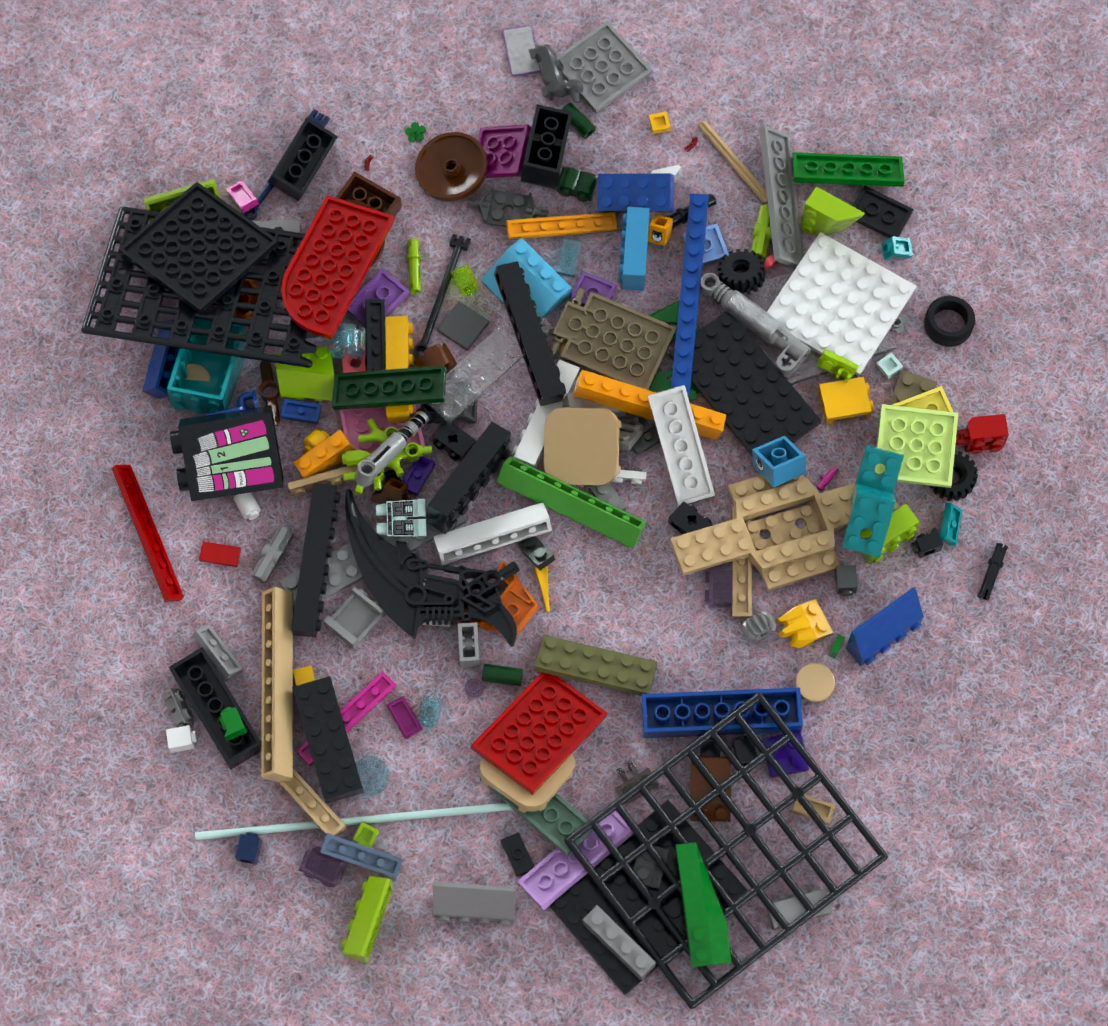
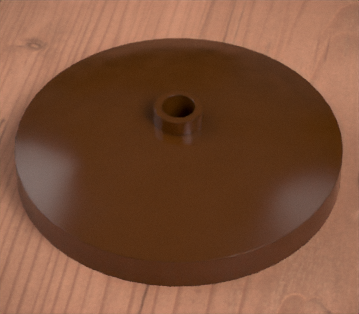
[415,132,488,201]

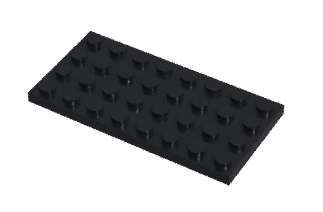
[668,311,821,457]

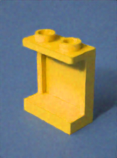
[818,377,874,425]

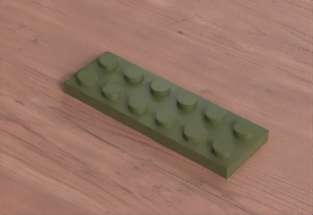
[534,635,657,696]

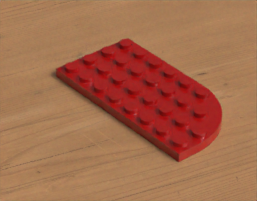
[281,195,395,340]

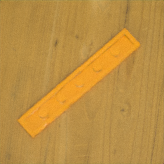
[506,212,618,240]

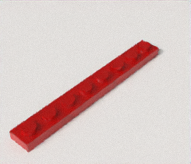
[112,465,184,602]

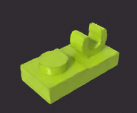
[816,349,859,383]

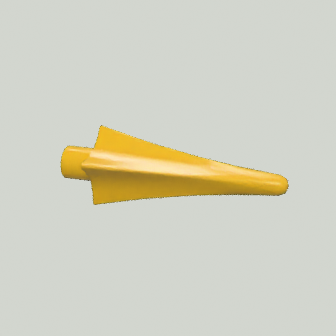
[535,565,550,612]

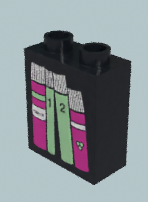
[170,405,284,501]

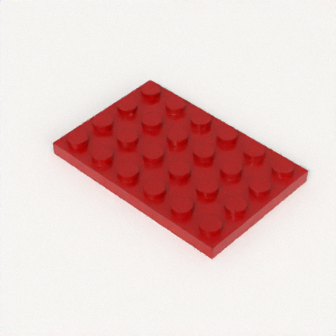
[471,672,607,795]

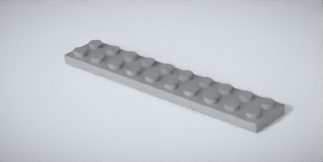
[279,497,466,608]

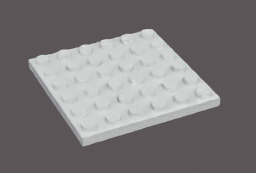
[767,232,917,377]

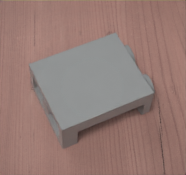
[324,587,385,650]

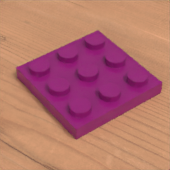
[478,124,531,178]

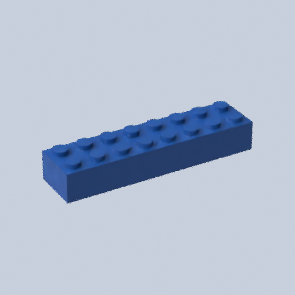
[641,688,803,738]

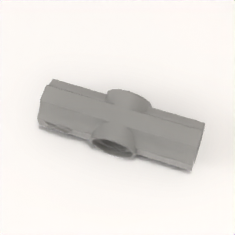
[251,526,294,584]

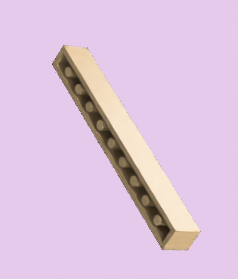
[261,587,293,783]

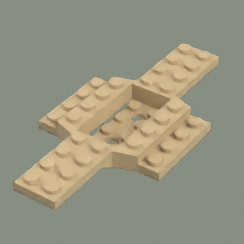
[670,475,899,591]

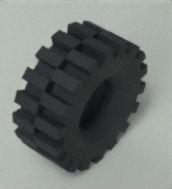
[718,249,765,295]
[930,451,978,501]

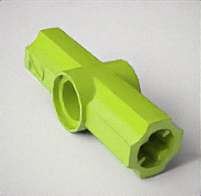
[751,204,772,260]

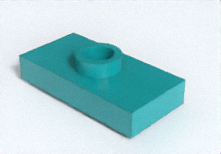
[940,503,962,546]

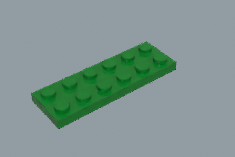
[792,152,905,187]

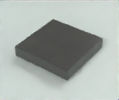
[437,301,489,351]

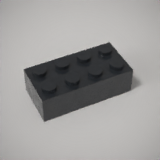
[267,117,338,201]

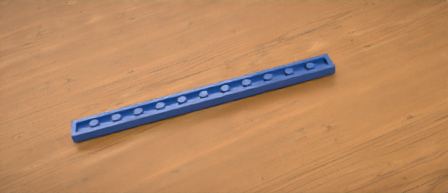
[671,194,709,399]

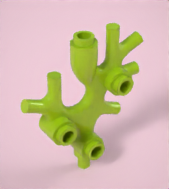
[342,418,432,495]

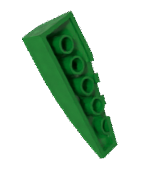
[676,842,732,968]

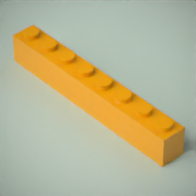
[573,370,726,440]

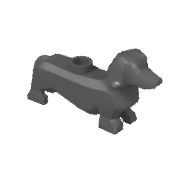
[528,44,583,103]

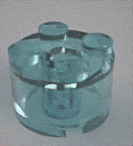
[327,324,366,359]

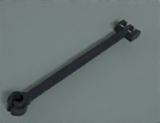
[414,234,471,358]

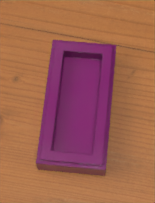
[387,696,423,739]

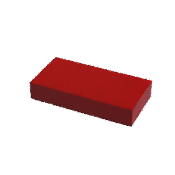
[199,541,241,567]

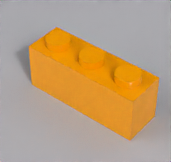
[294,430,356,478]

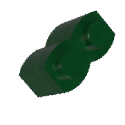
[556,167,598,202]

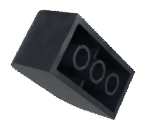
[520,104,573,190]

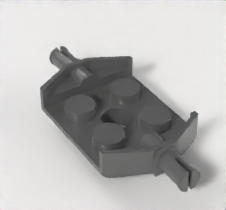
[468,187,549,226]

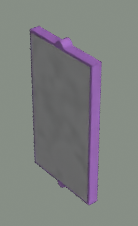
[502,25,541,77]

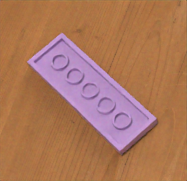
[517,805,634,910]

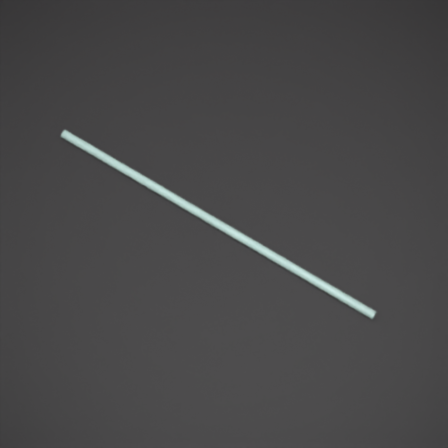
[195,803,513,840]

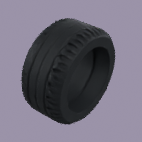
[924,295,975,347]

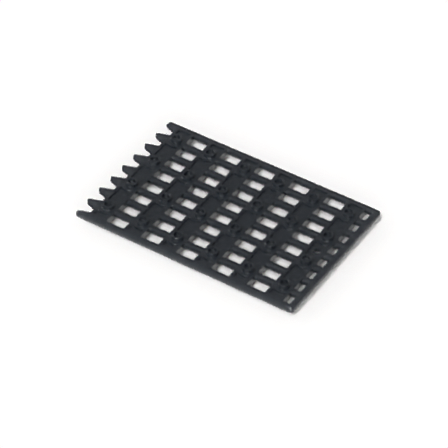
[81,206,319,368]

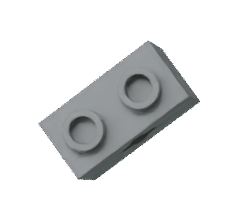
[458,622,480,668]

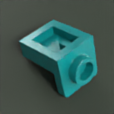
[882,236,913,260]

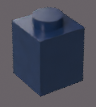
[235,832,262,865]

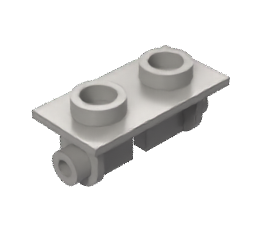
[164,688,195,727]

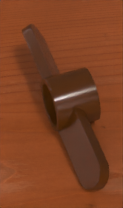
[259,361,280,426]

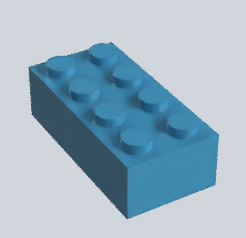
[619,207,650,291]

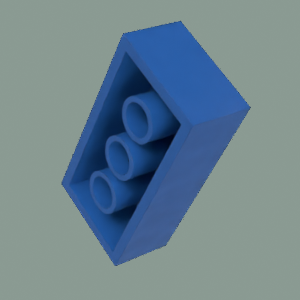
[597,173,675,213]

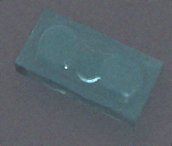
[556,239,582,278]

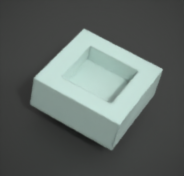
[876,352,903,379]

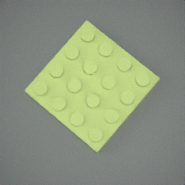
[875,404,958,488]

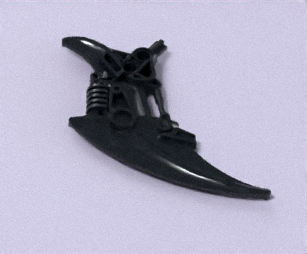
[345,489,520,647]

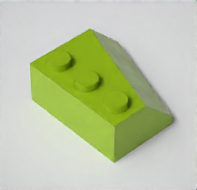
[800,187,865,236]
[274,346,335,402]

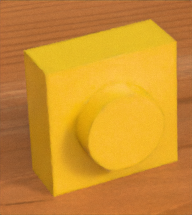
[649,111,671,134]

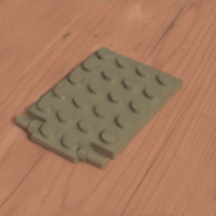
[550,288,677,390]

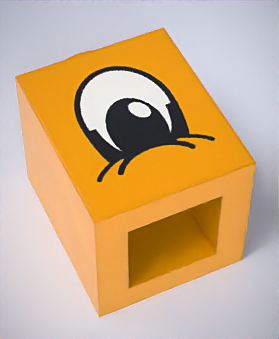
[648,214,673,247]

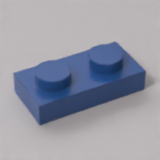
[280,398,322,424]

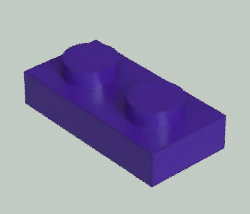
[403,456,436,496]

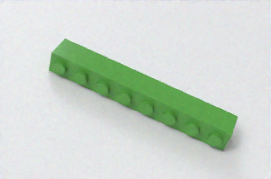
[497,456,646,548]

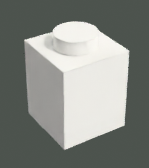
[166,725,197,753]

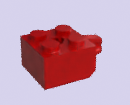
[955,414,1009,454]

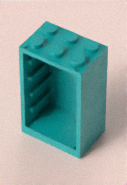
[167,319,248,414]

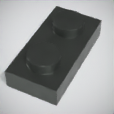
[518,536,555,570]

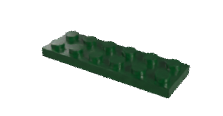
[332,365,447,410]

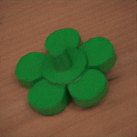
[405,122,426,142]

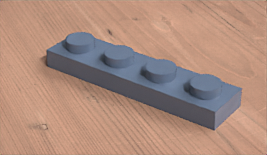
[320,832,403,878]

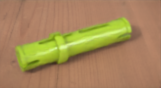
[407,238,421,294]

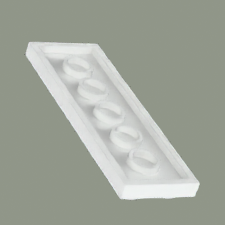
[647,385,715,506]

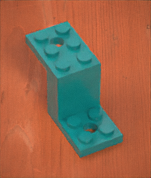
[842,445,904,557]

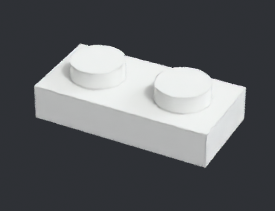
[612,470,647,485]

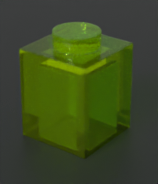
[451,264,478,297]

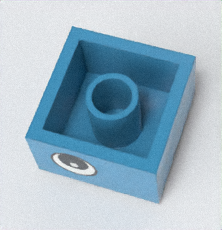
[752,436,806,488]

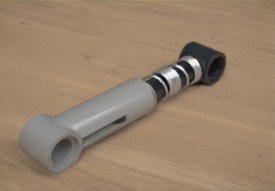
[355,403,440,487]

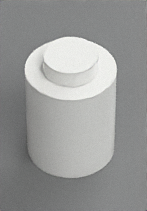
[233,492,261,520]

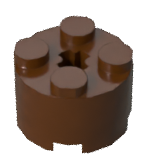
[413,343,457,378]

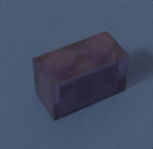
[705,565,733,608]
[299,844,348,887]

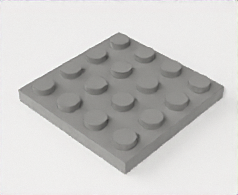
[557,21,653,114]

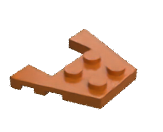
[458,560,539,636]

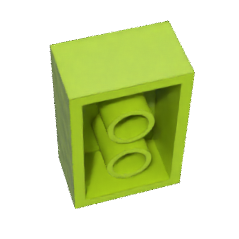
[860,504,920,564]

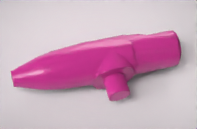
[817,467,838,491]

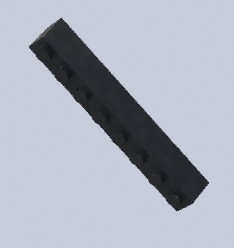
[494,261,566,406]
[291,483,340,637]

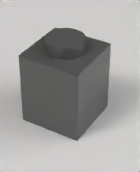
[835,565,858,596]

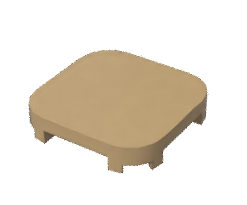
[544,407,622,486]
[479,754,575,813]

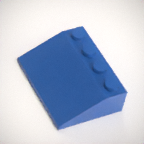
[846,587,924,666]

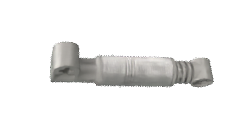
[700,273,811,377]

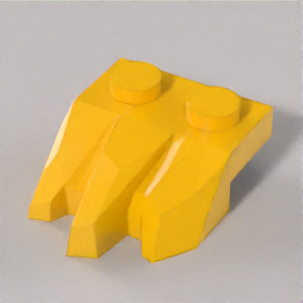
[776,599,833,648]

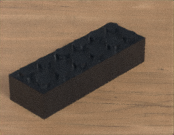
[426,422,512,534]
[169,647,261,770]
[292,676,364,804]

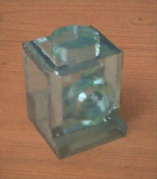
[418,695,443,727]

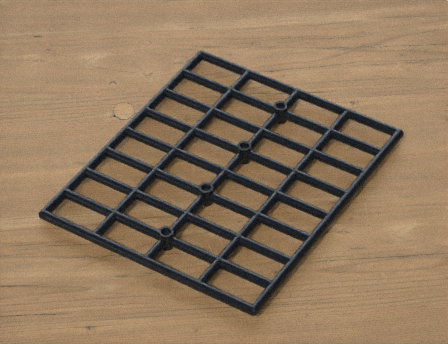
[564,692,888,1009]

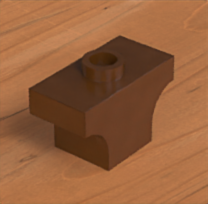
[371,477,411,504]

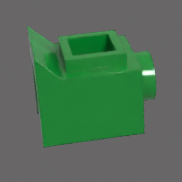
[219,707,247,742]

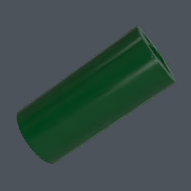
[562,103,596,139]
[482,664,523,686]

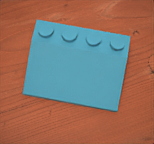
[481,238,572,321]

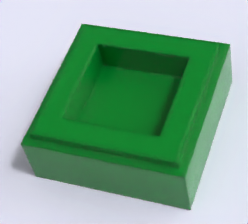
[828,634,845,659]

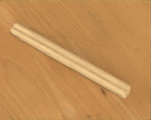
[698,121,768,204]

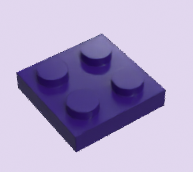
[762,731,809,778]

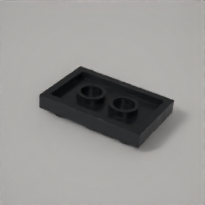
[853,185,914,238]

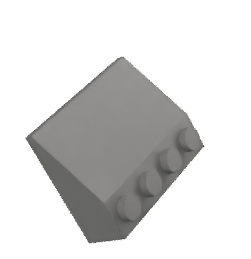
[433,882,516,926]

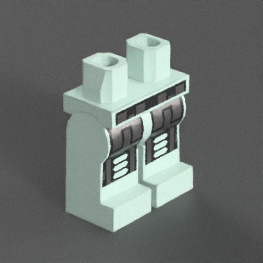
[376,499,427,537]

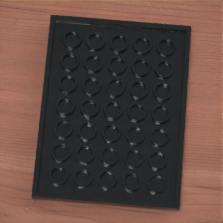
[549,800,747,995]

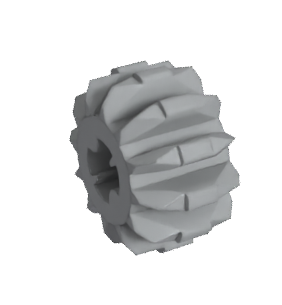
[742,611,777,642]

